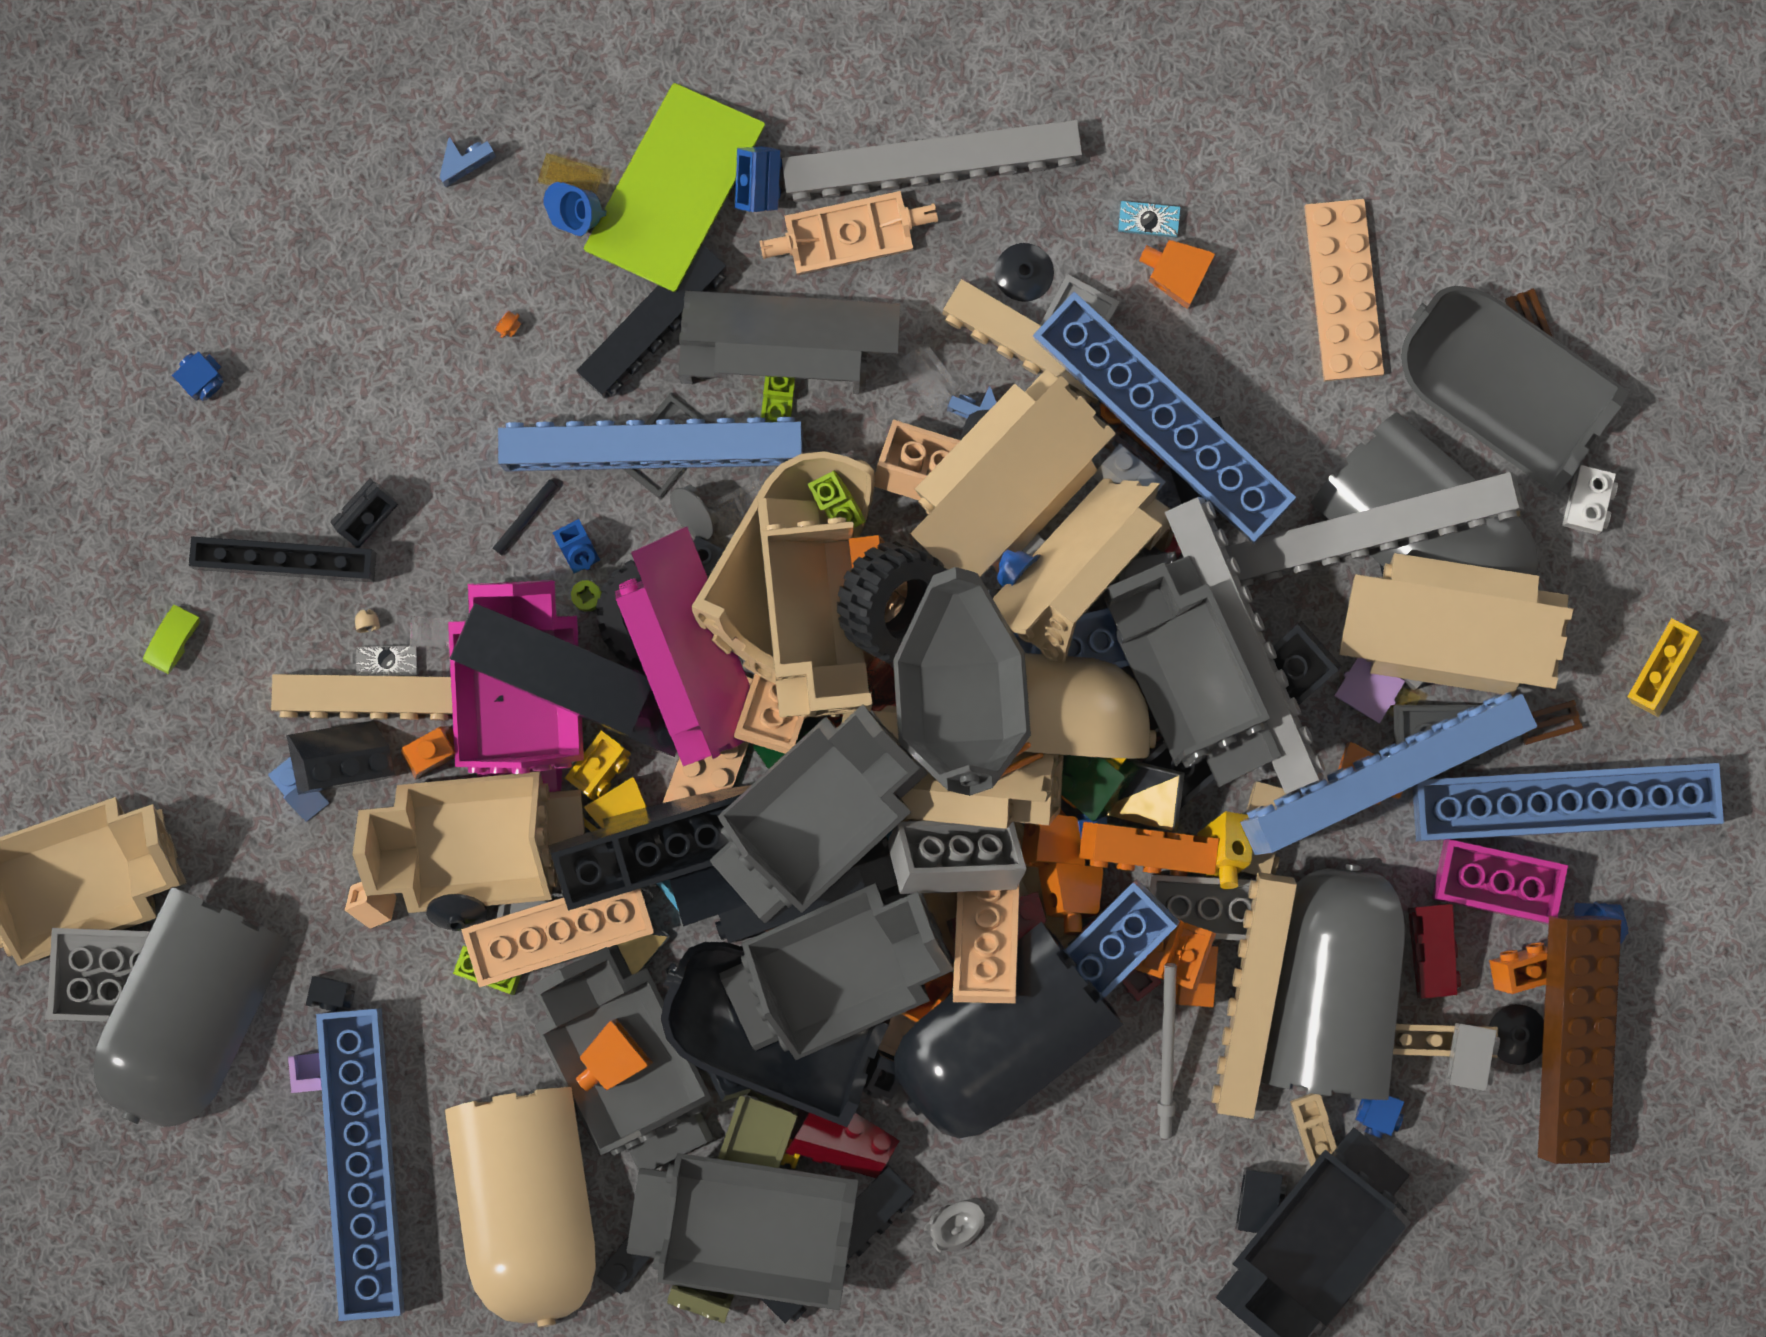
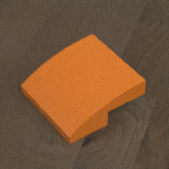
[1134,920,1216,991]

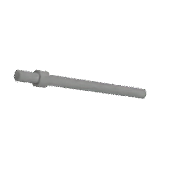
[1157,963,1177,1139]

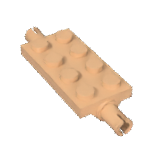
[759,191,938,275]

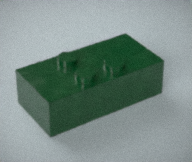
[1061,755,1140,822]

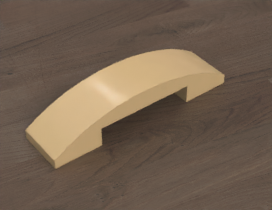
[1290,1093,1337,1166]

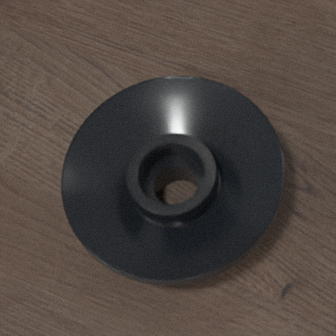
[995,243,1054,302]
[426,894,487,931]
[1489,1004,1544,1065]

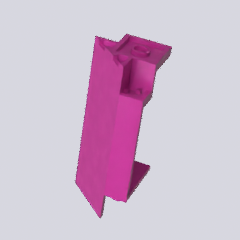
[615,526,750,767]
[448,580,584,792]

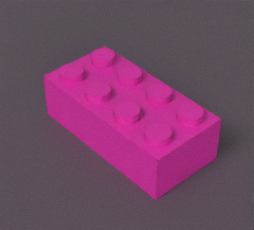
[1432,839,1568,925]

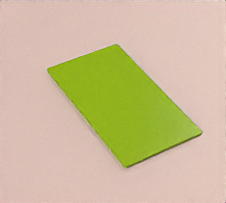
[583,83,765,292]

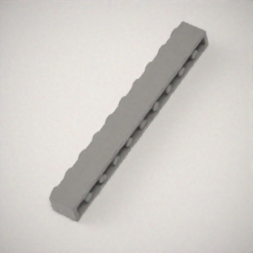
[782,120,1082,202]
[1225,472,1524,587]
[1165,497,1325,794]

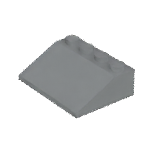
[47,928,150,1022]

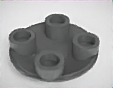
[670,485,719,540]

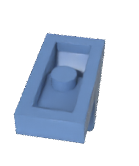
[440,137,496,187]
[947,386,997,419]
[268,757,329,822]

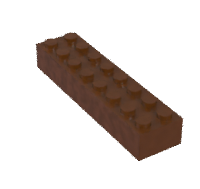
[1538,916,1621,1164]

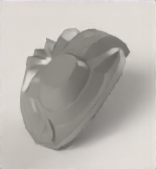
[924,1201,985,1253]

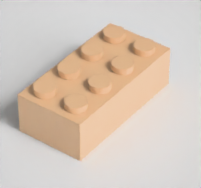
[874,419,961,500]

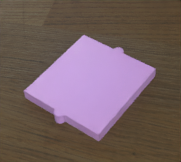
[1334,658,1405,724]

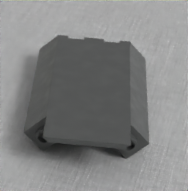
[627,1153,859,1310]

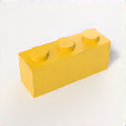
[1627,618,1703,717]

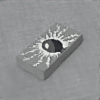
[356,646,418,676]

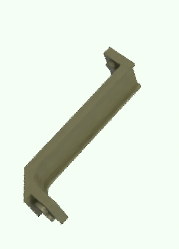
[667,1090,800,1323]

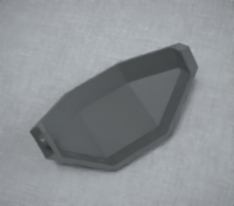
[893,567,1031,796]

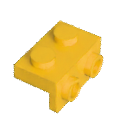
[565,730,631,800]

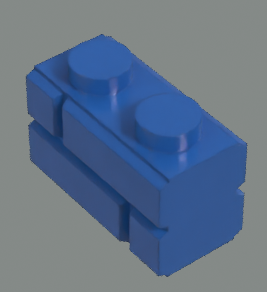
[735,146,782,212]

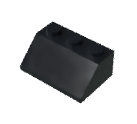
[286,721,395,795]

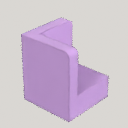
[288,1053,322,1093]

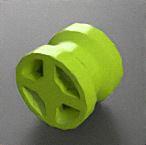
[571,580,601,612]

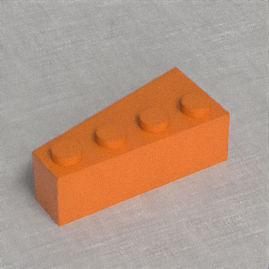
[1079,822,1219,877]

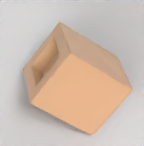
[345,882,397,928]

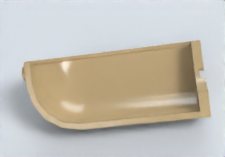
[692,451,875,684]
[1024,653,1156,758]
[445,1087,596,1328]

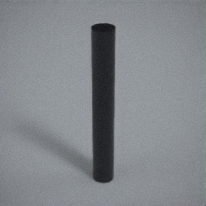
[492,479,558,556]

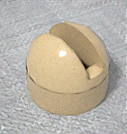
[355,609,380,633]

